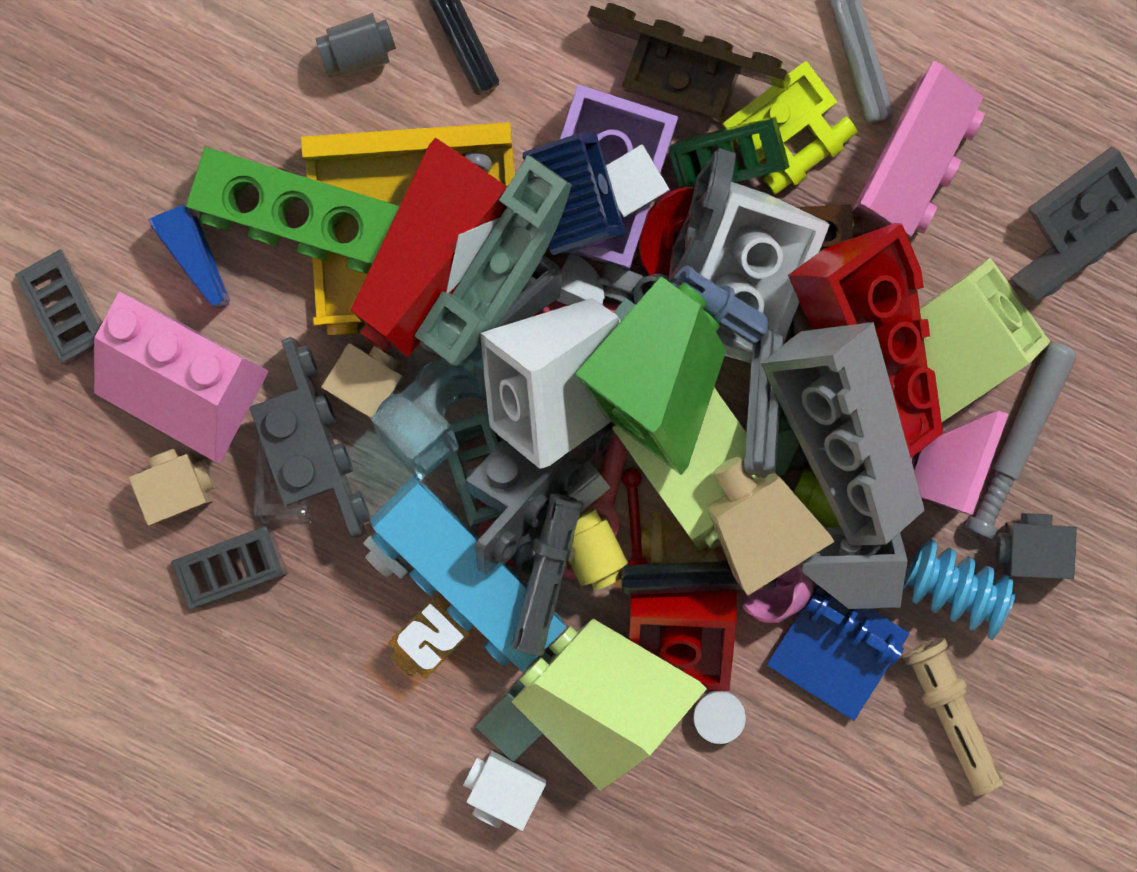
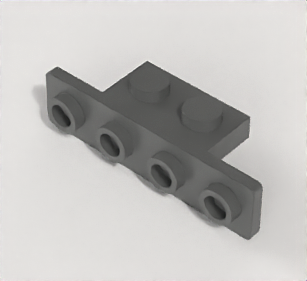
[1011,146,1137,301]
[249,337,371,538]
[466,422,614,575]

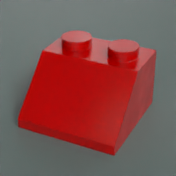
[628,590,737,691]

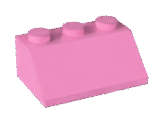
[852,61,985,239]
[94,291,269,463]

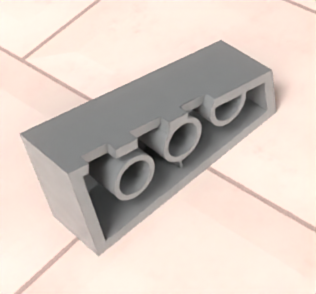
[760,322,925,546]

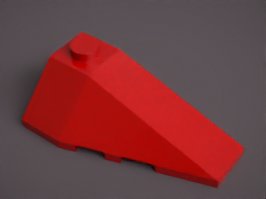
[788,223,943,458]

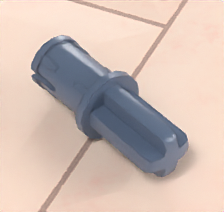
[672,265,769,343]

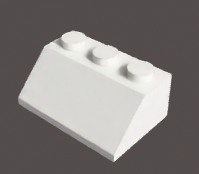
[699,182,829,364]

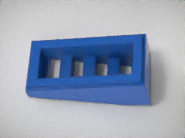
[148,205,230,308]

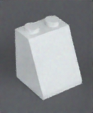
[480,298,621,469]

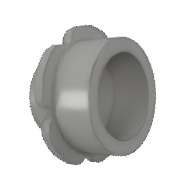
[597,264,644,303]

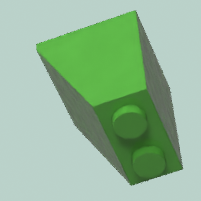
[575,276,726,475]

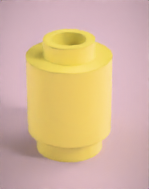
[569,508,628,591]

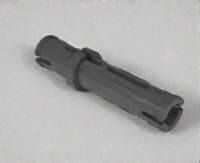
[511,494,584,656]

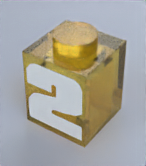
[388,595,472,679]

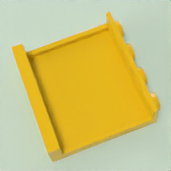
[301,122,522,336]

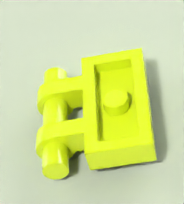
[722,61,858,195]

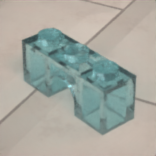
[370,343,487,481]

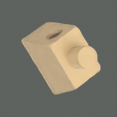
[707,457,834,596]

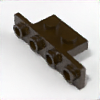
[587,3,791,123]

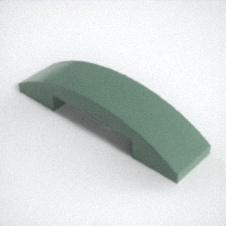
[414,155,572,366]

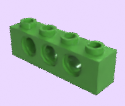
[186,146,400,274]

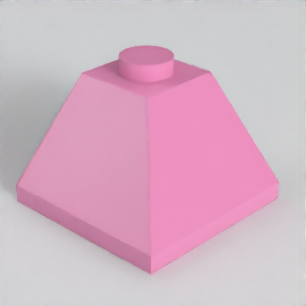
[911,410,1009,515]

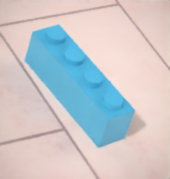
[370,475,567,672]

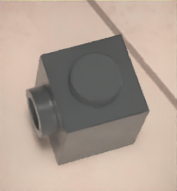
[996,513,1077,579]

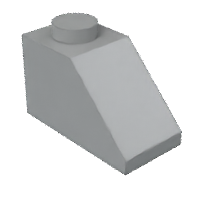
[800,527,908,609]

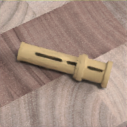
[902,638,1005,796]

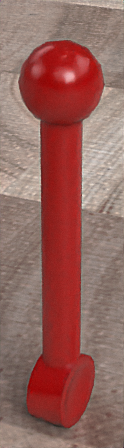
[621,468,648,565]

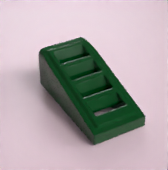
[669,117,790,188]

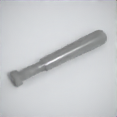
[965,342,1076,540]

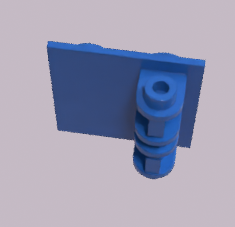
[766,584,910,721]

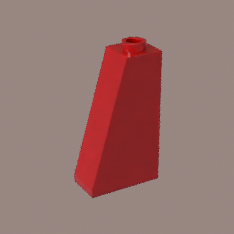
[350,137,508,358]

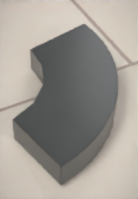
[668,148,736,286]

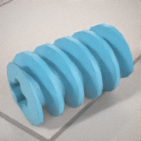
[903,538,1016,640]

